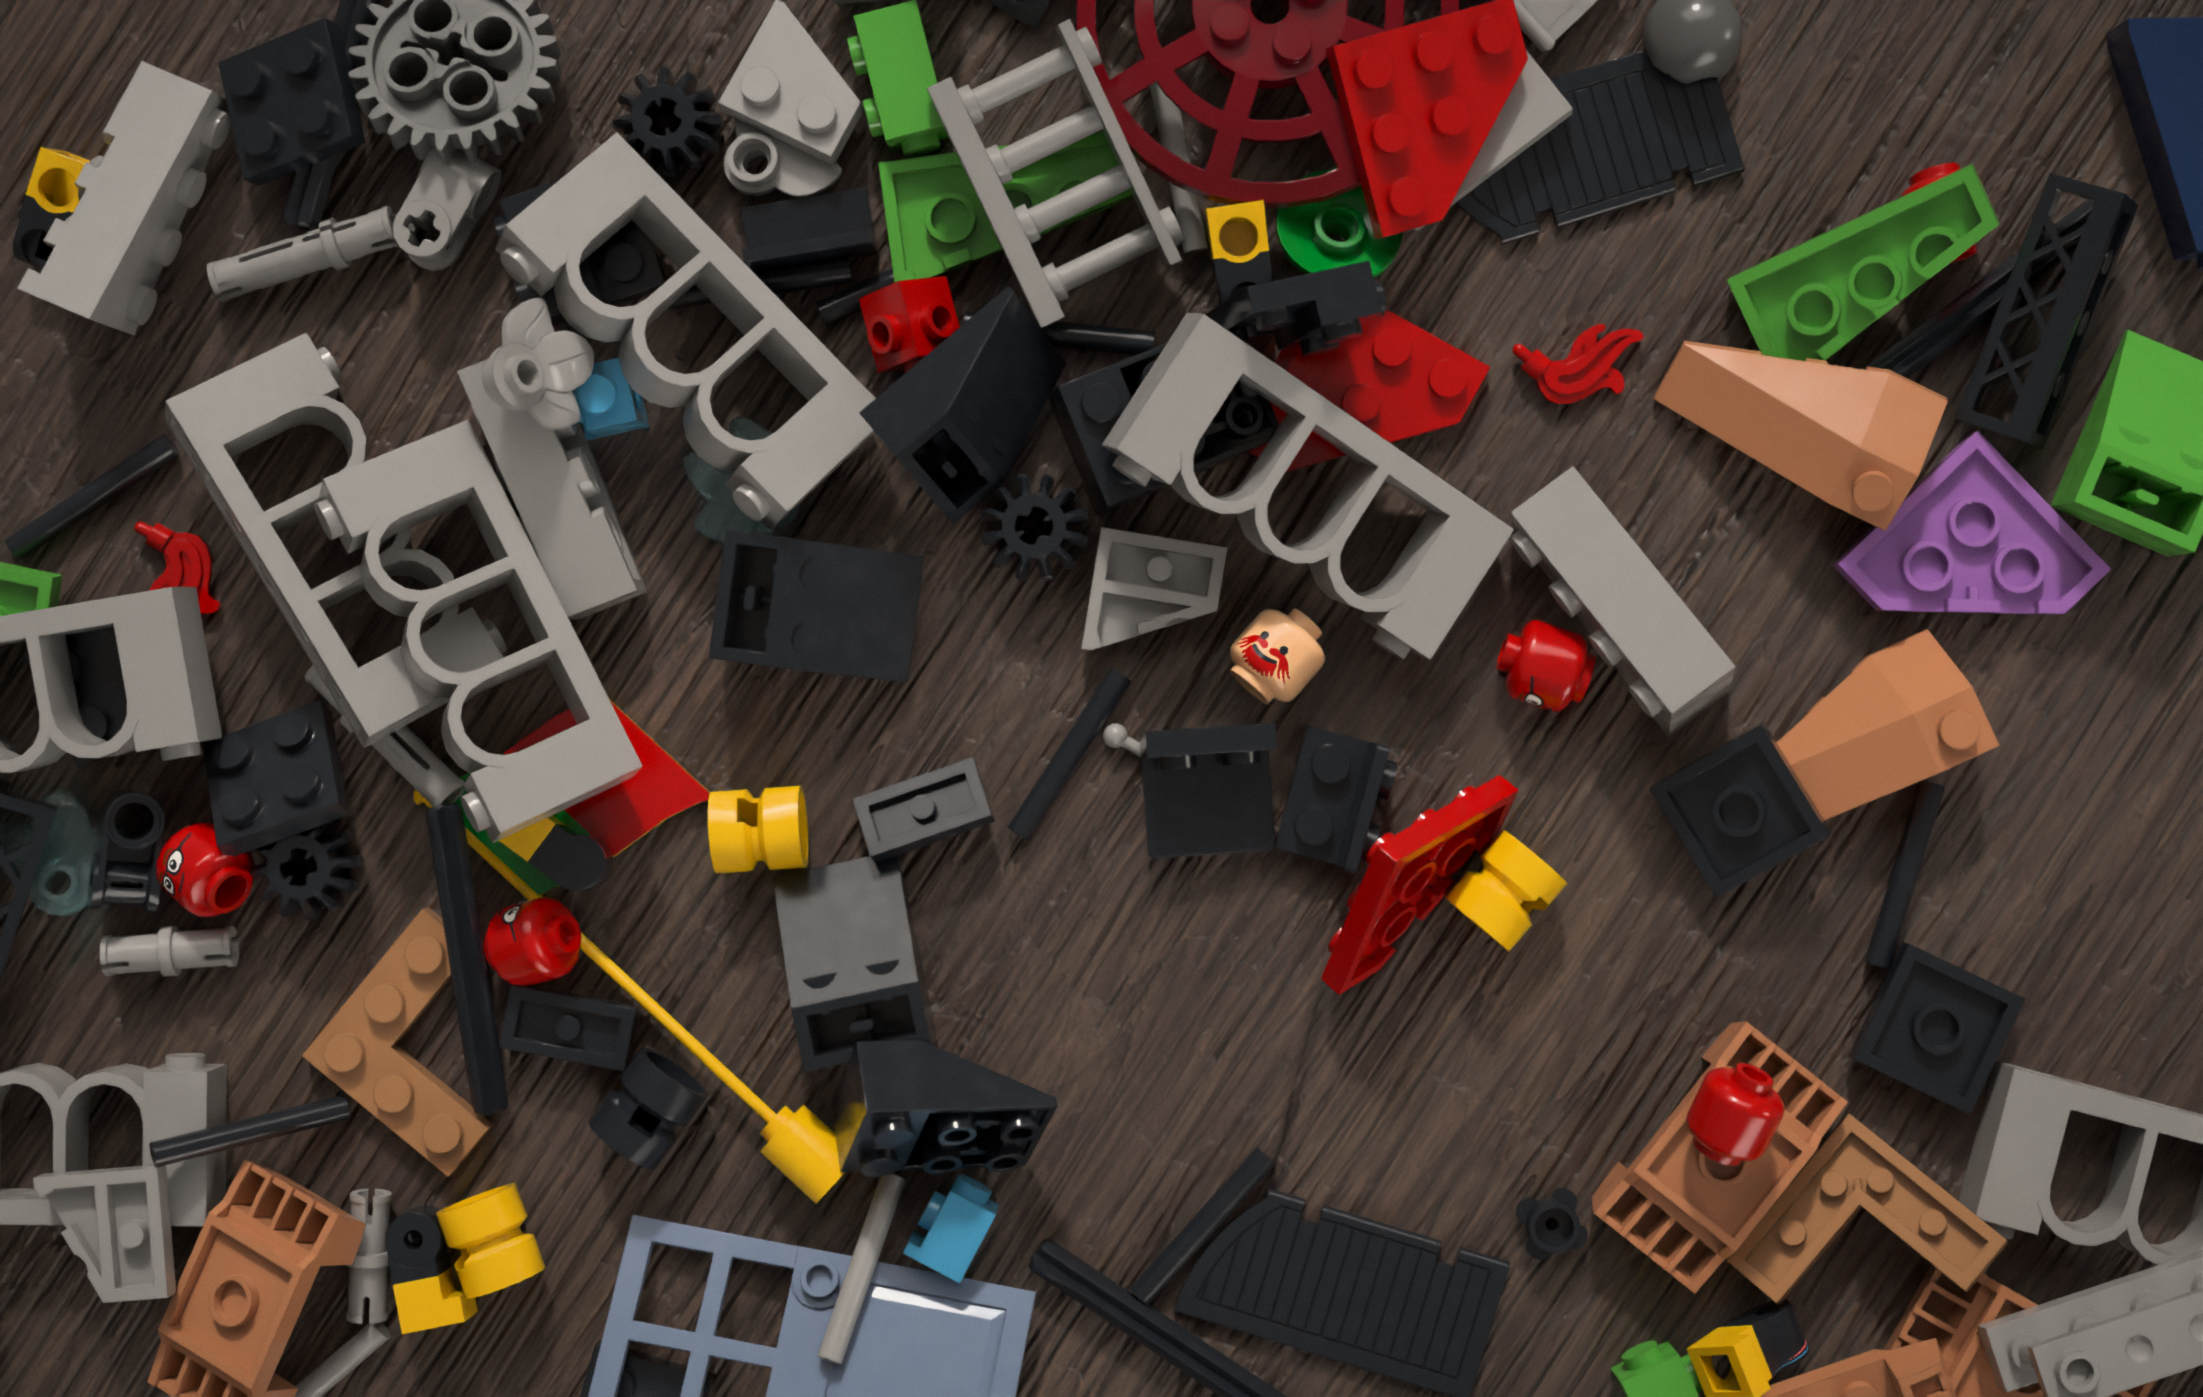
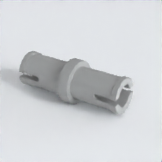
[100,926,239,977]
[346,1189,392,1324]

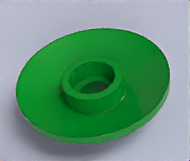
[1275,169,1403,278]

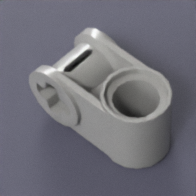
[393,147,502,271]

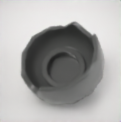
[1643,0,1742,84]

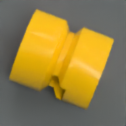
[708,786,809,874]
[1445,830,1568,952]
[436,1183,546,1299]

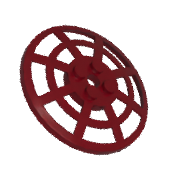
[1077,0,1459,208]

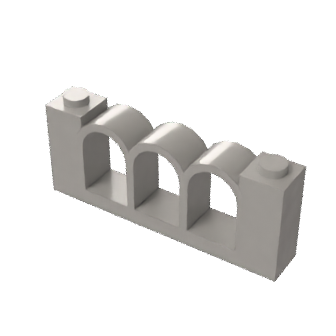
[495,132,876,530]
[1102,313,1514,660]
[165,333,507,748]
[314,420,643,843]
[0,587,222,773]
[0,1053,227,1226]
[1959,1061,2203,1265]

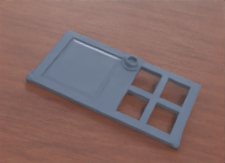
[588,1215,1036,1397]

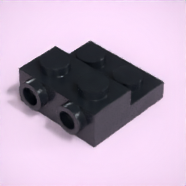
[494,179,667,326]
[1206,261,1386,356]

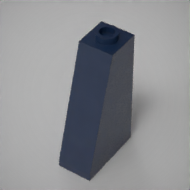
[2107,17,2203,270]

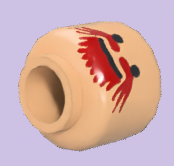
[1230,608,1325,705]

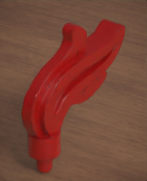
[1512,324,1644,405]
[134,521,222,614]

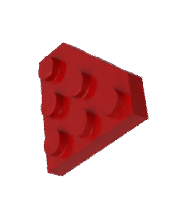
[1326,0,1528,239]
[1247,309,1490,474]
[1321,775,1519,995]

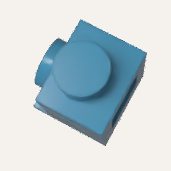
[572,358,650,440]
[903,1174,999,1284]

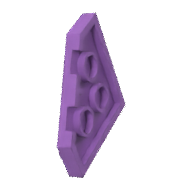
[1832,431,2111,615]

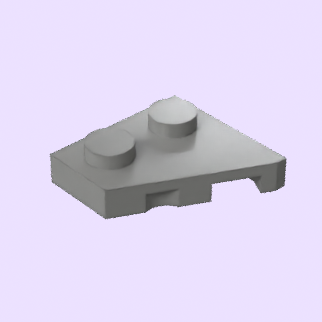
[718,0,863,166]
[1081,527,1227,650]
[33,1165,176,1303]

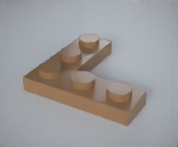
[302,907,494,1177]
[1726,1114,2009,1305]

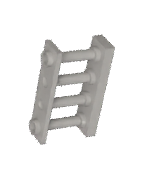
[927,19,1185,328]
[1977,1250,2203,1397]

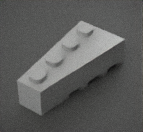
[17,61,231,335]
[457,359,647,620]
[1509,466,1736,737]

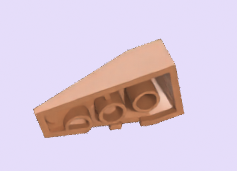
[1653,341,1948,531]
[1776,629,2000,820]

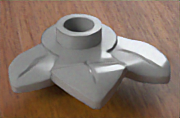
[724,118,842,198]
[482,298,594,430]

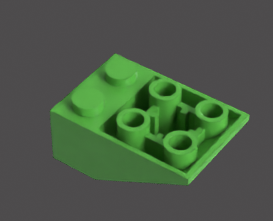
[2050,330,2203,556]

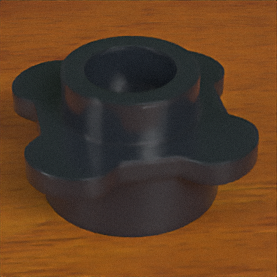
[1515,1187,1588,1260]

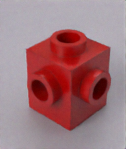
[859,276,960,373]

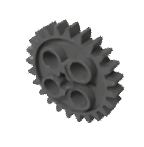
[348,0,562,165]

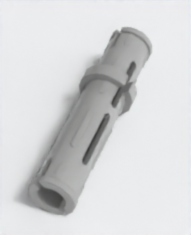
[207,206,399,302]
[304,665,466,807]

